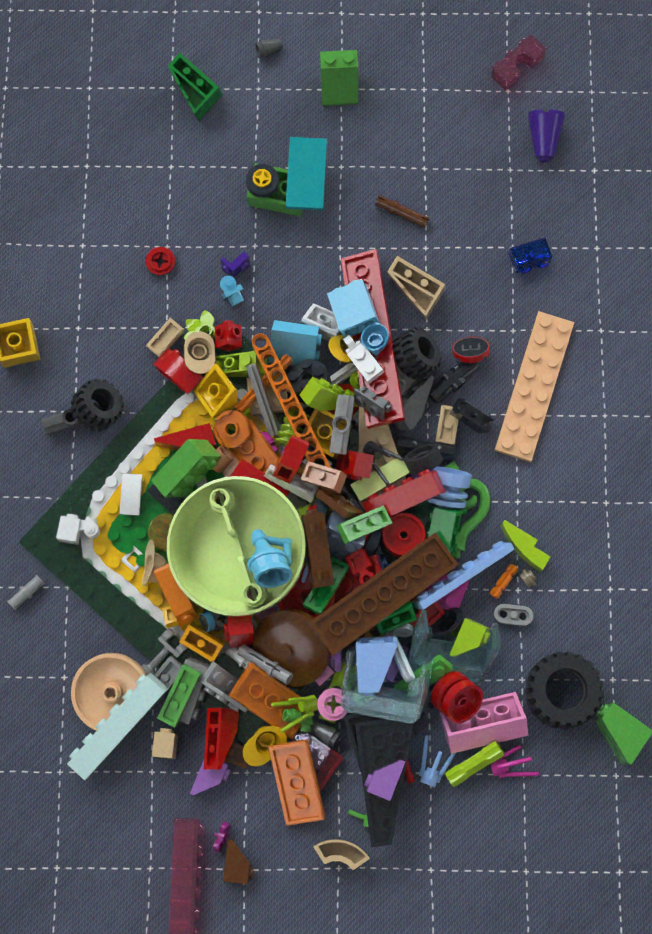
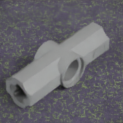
[329,394,355,455]

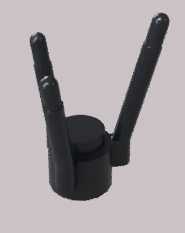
[363,441,404,485]

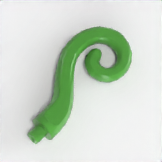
[454,479,490,559]

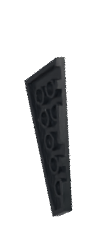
[355,715,415,848]

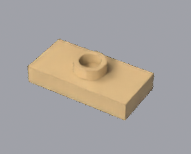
[146,318,185,357]

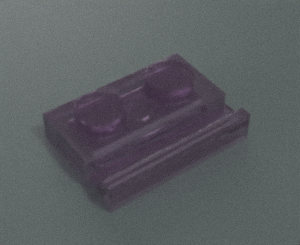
[290,728,333,774]

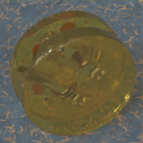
[148,514,174,551]

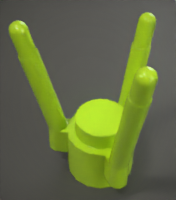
[271,695,318,733]

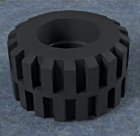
[393,327,441,380]
[70,379,124,432]

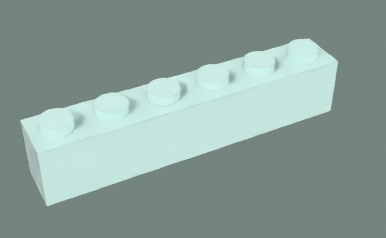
[67,673,168,780]

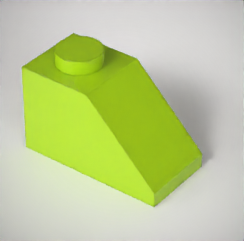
[450,618,491,657]

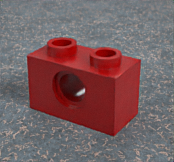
[335,450,374,481]

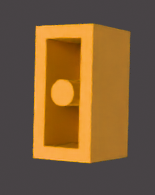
[179,622,226,662]

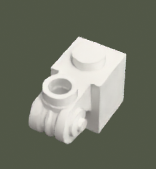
[56,514,100,545]

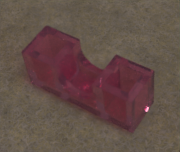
[491,34,547,91]

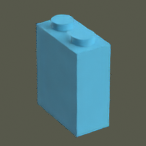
[327,279,380,338]
[269,320,322,366]

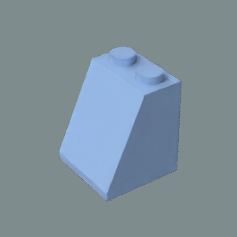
[356,636,397,696]

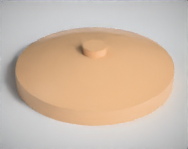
[71,653,147,731]

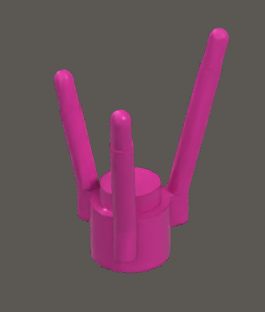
[490,745,539,778]

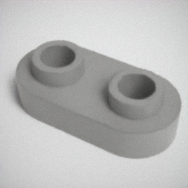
[493,604,533,626]

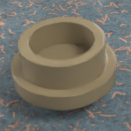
[520,569,537,587]

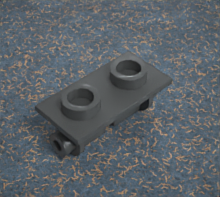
[354,387,392,421]

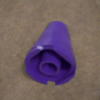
[528,109,565,162]

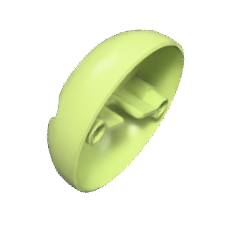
[167,476,307,616]

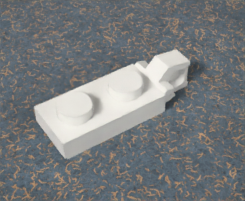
[343,335,384,384]
[264,464,319,503]

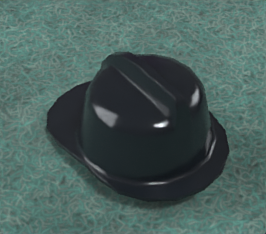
[423,607,464,639]

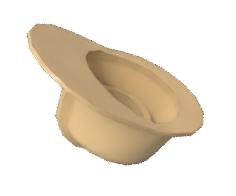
[184,331,215,374]
[142,540,167,586]

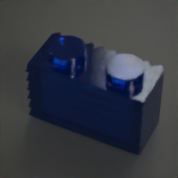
[508,237,553,274]

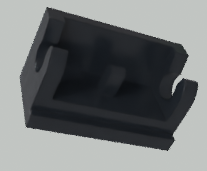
[450,397,494,433]

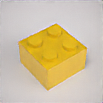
[0,318,40,368]

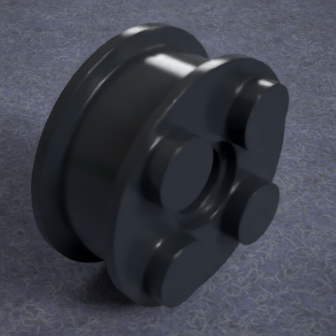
[287,359,332,403]

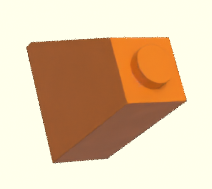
[153,563,198,627]

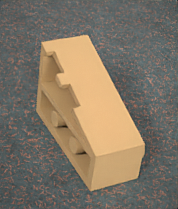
[387,256,446,320]

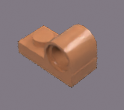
[213,446,240,477]
[301,461,347,494]

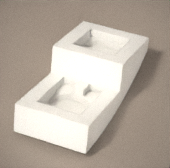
[120,473,143,515]

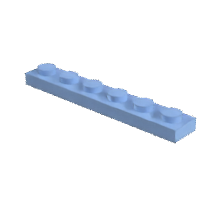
[411,541,514,610]

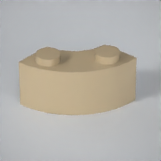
[313,839,370,870]

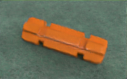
[489,564,518,599]

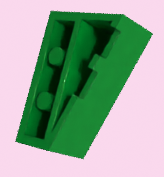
[168,53,223,121]
[426,506,467,557]

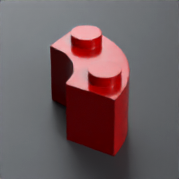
[153,349,204,394]

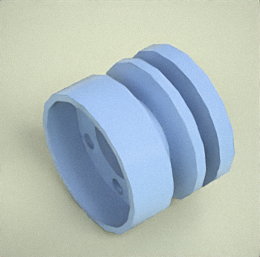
[427,466,472,508]

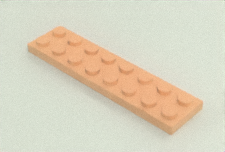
[494,311,574,463]

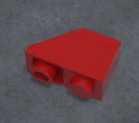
[272,435,309,484]

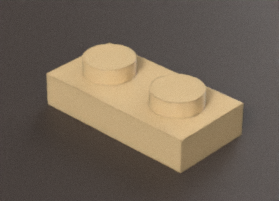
[435,405,458,445]

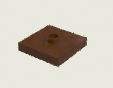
[316,489,364,519]

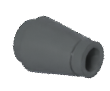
[255,39,283,58]
[310,721,341,747]

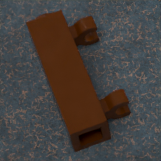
[301,509,334,588]

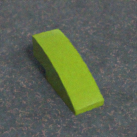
[500,520,550,572]

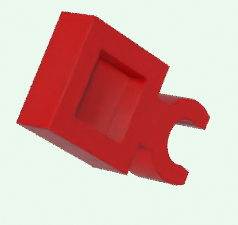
[345,548,375,584]

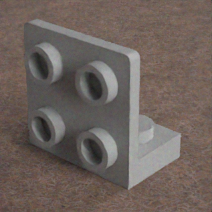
[199,662,248,713]

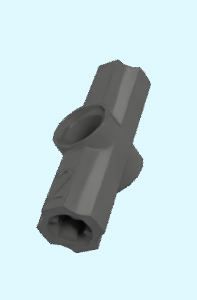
[41,402,99,435]

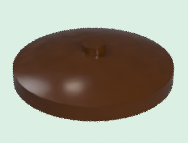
[253,608,330,687]

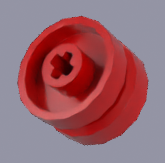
[381,513,426,558]
[431,671,483,724]

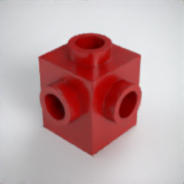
[215,320,242,351]

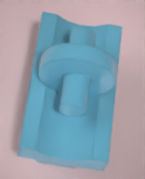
[220,276,244,306]

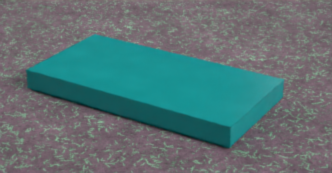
[286,137,327,211]

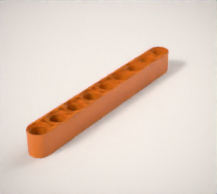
[252,333,331,490]

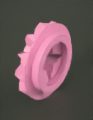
[317,688,350,721]

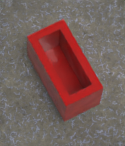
[223,615,254,648]

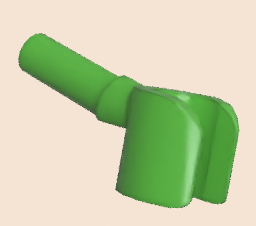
[348,809,368,827]

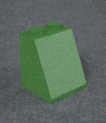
[320,50,358,106]
[595,702,652,766]

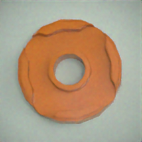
[213,410,251,448]

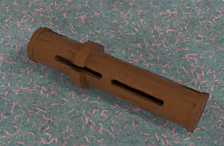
[375,194,430,228]

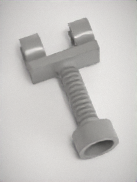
[141,628,188,675]

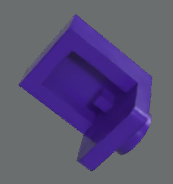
[220,251,250,277]

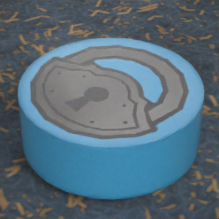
[200,611,216,632]

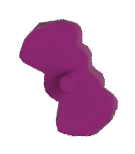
[213,822,231,853]

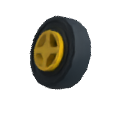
[246,164,279,198]

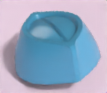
[361,322,389,356]

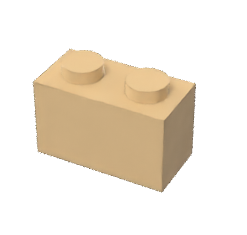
[152,728,179,759]

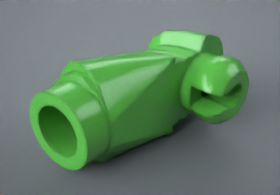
[282,708,314,732]

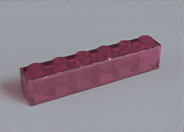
[169,818,203,934]

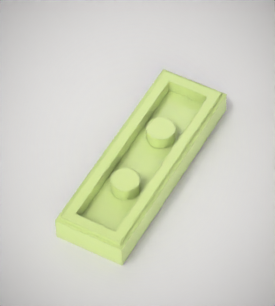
[350,458,410,502]

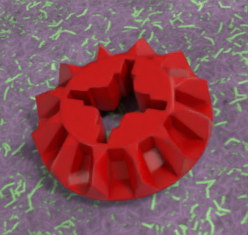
[145,247,175,276]

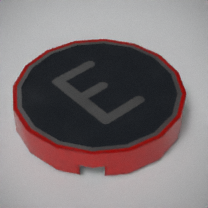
[452,337,490,363]

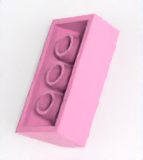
[439,692,528,754]

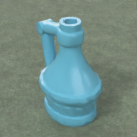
[247,529,292,588]

